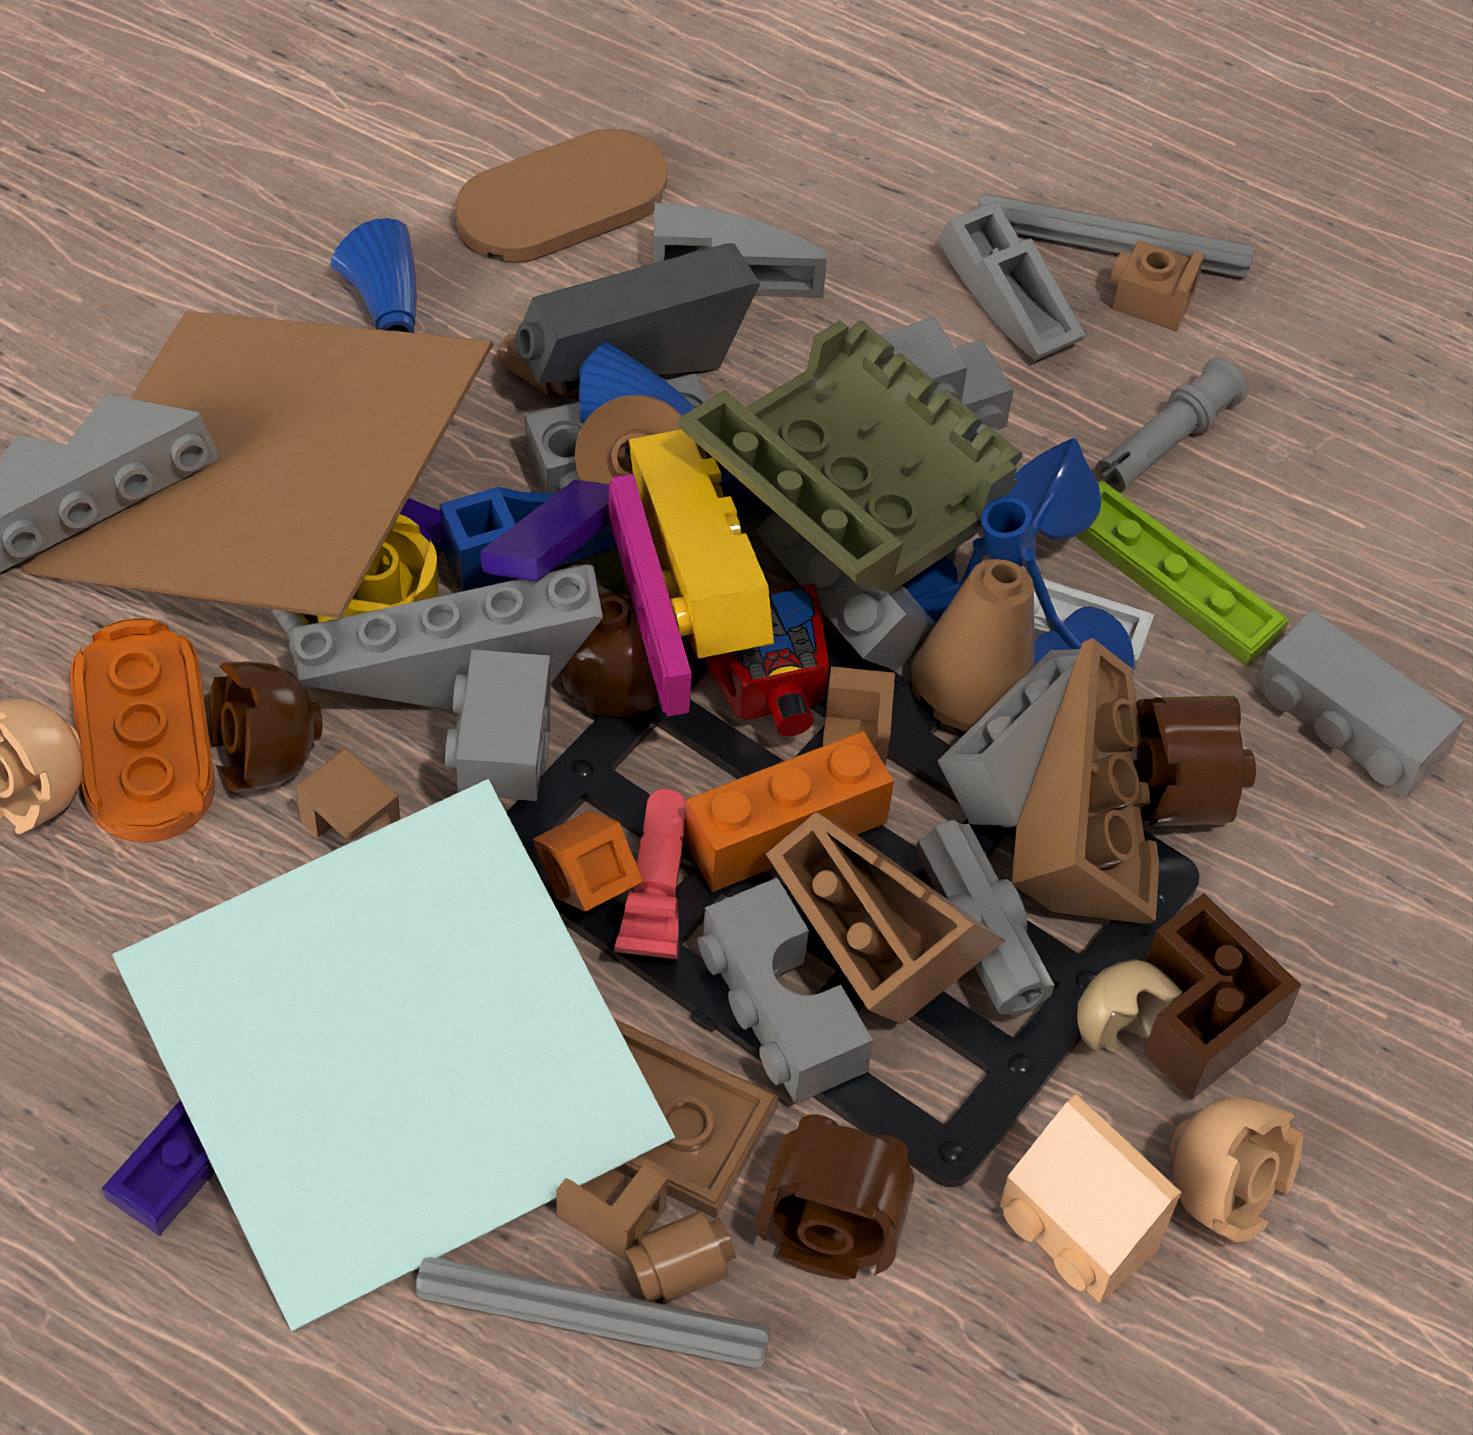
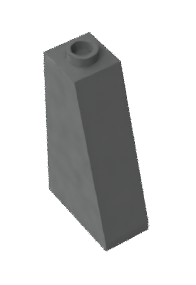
[514,243,760,383]

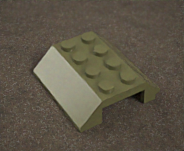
[678,320,1023,593]

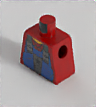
[703,583,829,736]

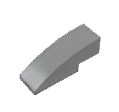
[937,200,1086,360]
[653,203,827,298]

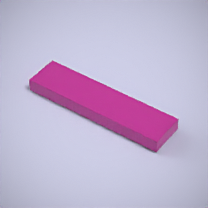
[609,474,692,716]

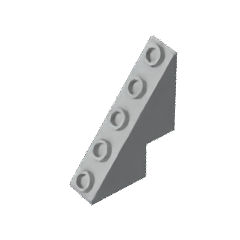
[0,394,220,572]
[290,565,603,710]

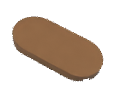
[455,129,668,262]

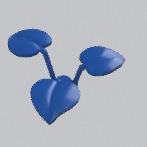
[903,438,1135,674]

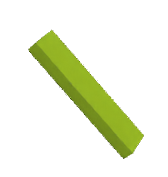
[1075,480,1289,666]

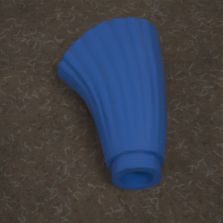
[330,218,417,333]
[579,342,695,423]

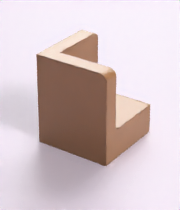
[822,666,895,766]
[296,748,401,840]
[556,1163,668,1261]

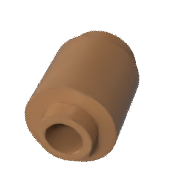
[624,1210,736,1304]

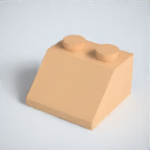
[999,1094,1181,1304]

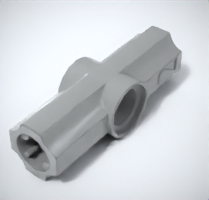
[916,820,1054,1017]

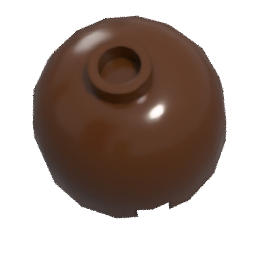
[560,591,658,717]
[209,661,323,792]

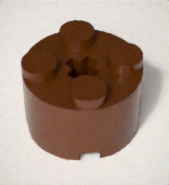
[1134,695,1256,827]
[756,1114,914,1279]

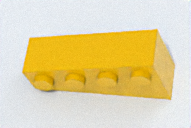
[629,429,774,659]

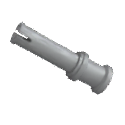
[1096,357,1248,493]

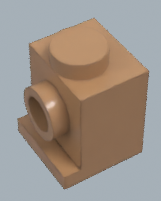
[1110,240,1205,331]

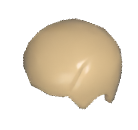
[1077,959,1183,1052]

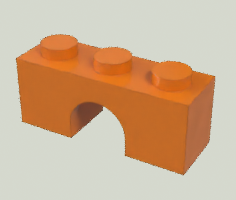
[684,731,894,892]

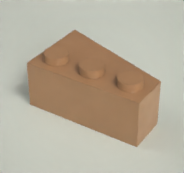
[766,812,1006,1024]

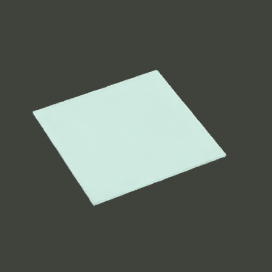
[112,779,675,1332]

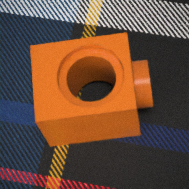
[532,810,643,912]

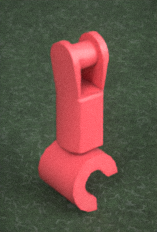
[614,789,686,960]

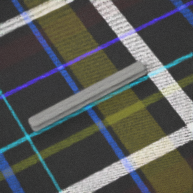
[977,193,1253,278]
[416,1257,770,1368]

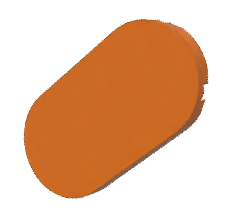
[70,618,215,843]

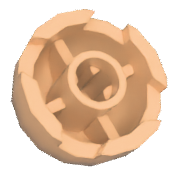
[0,698,82,834]
[1170,1096,1303,1243]

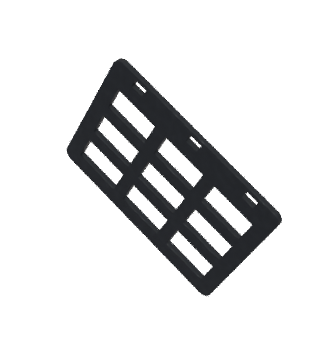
[506,592,1200,1187]

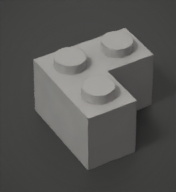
[881,317,1014,430]
[445,649,551,801]

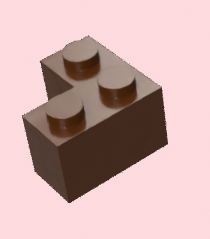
[1144,893,1302,1100]

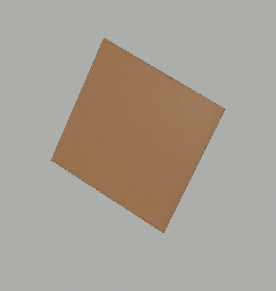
[21,311,493,619]

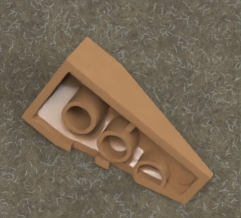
[1012,638,1159,924]

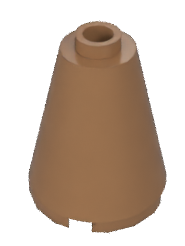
[910,559,1035,732]

